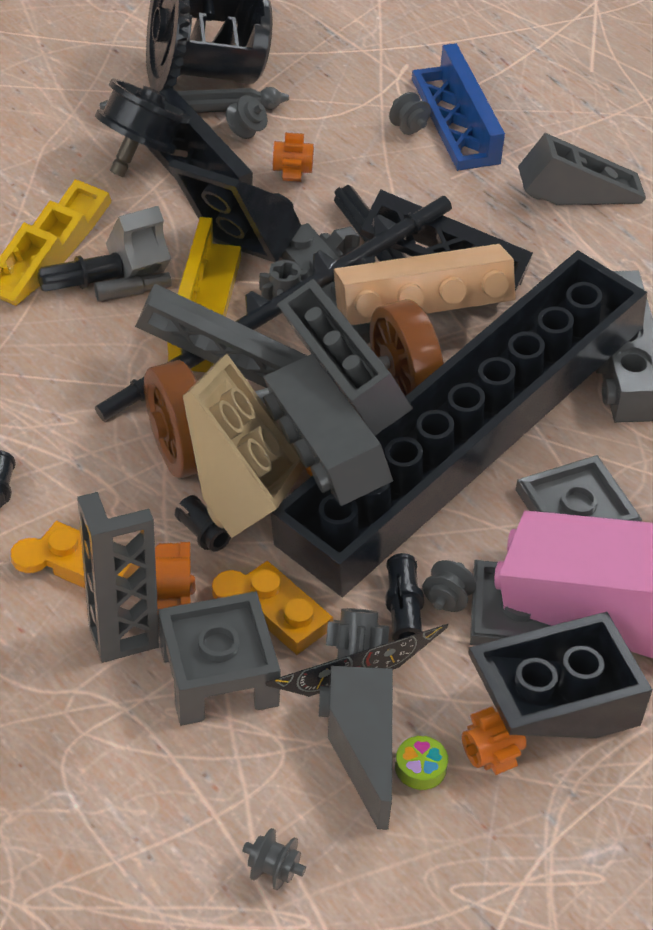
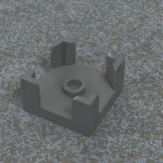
[158,591,281,726]

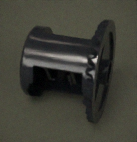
[146,0,273,92]

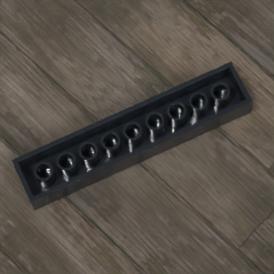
[270,250,647,598]

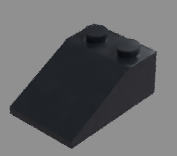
[168,159,302,263]
[468,612,653,738]

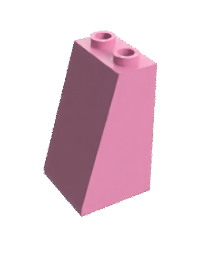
[494,510,653,658]

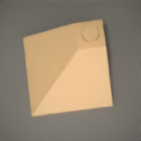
[183,354,305,538]

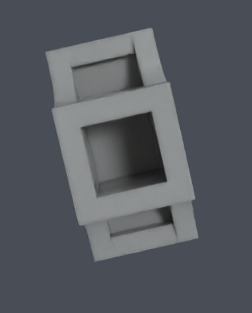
[106,206,171,278]

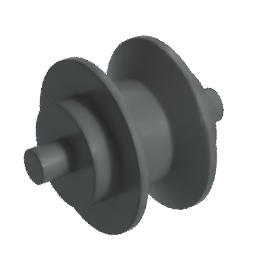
[389,92,431,135]
[226,95,268,139]
[422,560,476,612]
[242,828,306,890]

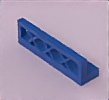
[412,43,505,171]

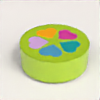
[395,736,448,790]

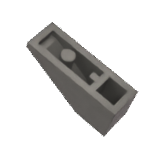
[518,133,646,205]
[319,666,393,830]

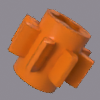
[273,132,314,182]
[462,706,526,775]

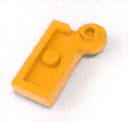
[11,521,138,588]
[212,560,333,655]

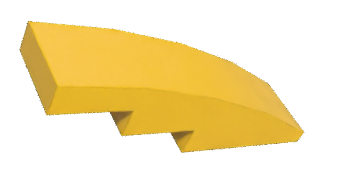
[0,179,112,306]

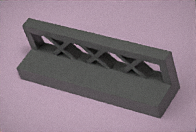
[135,284,307,388]
[77,492,159,663]

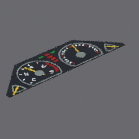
[266,624,448,697]

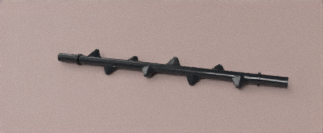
[95,196,452,421]

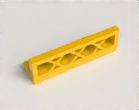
[167,217,241,373]

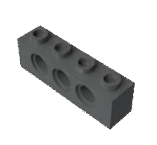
[596,270,653,423]

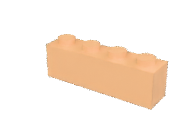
[334,244,516,325]

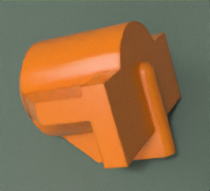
[138,542,196,609]

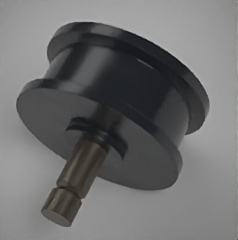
[95,79,191,177]

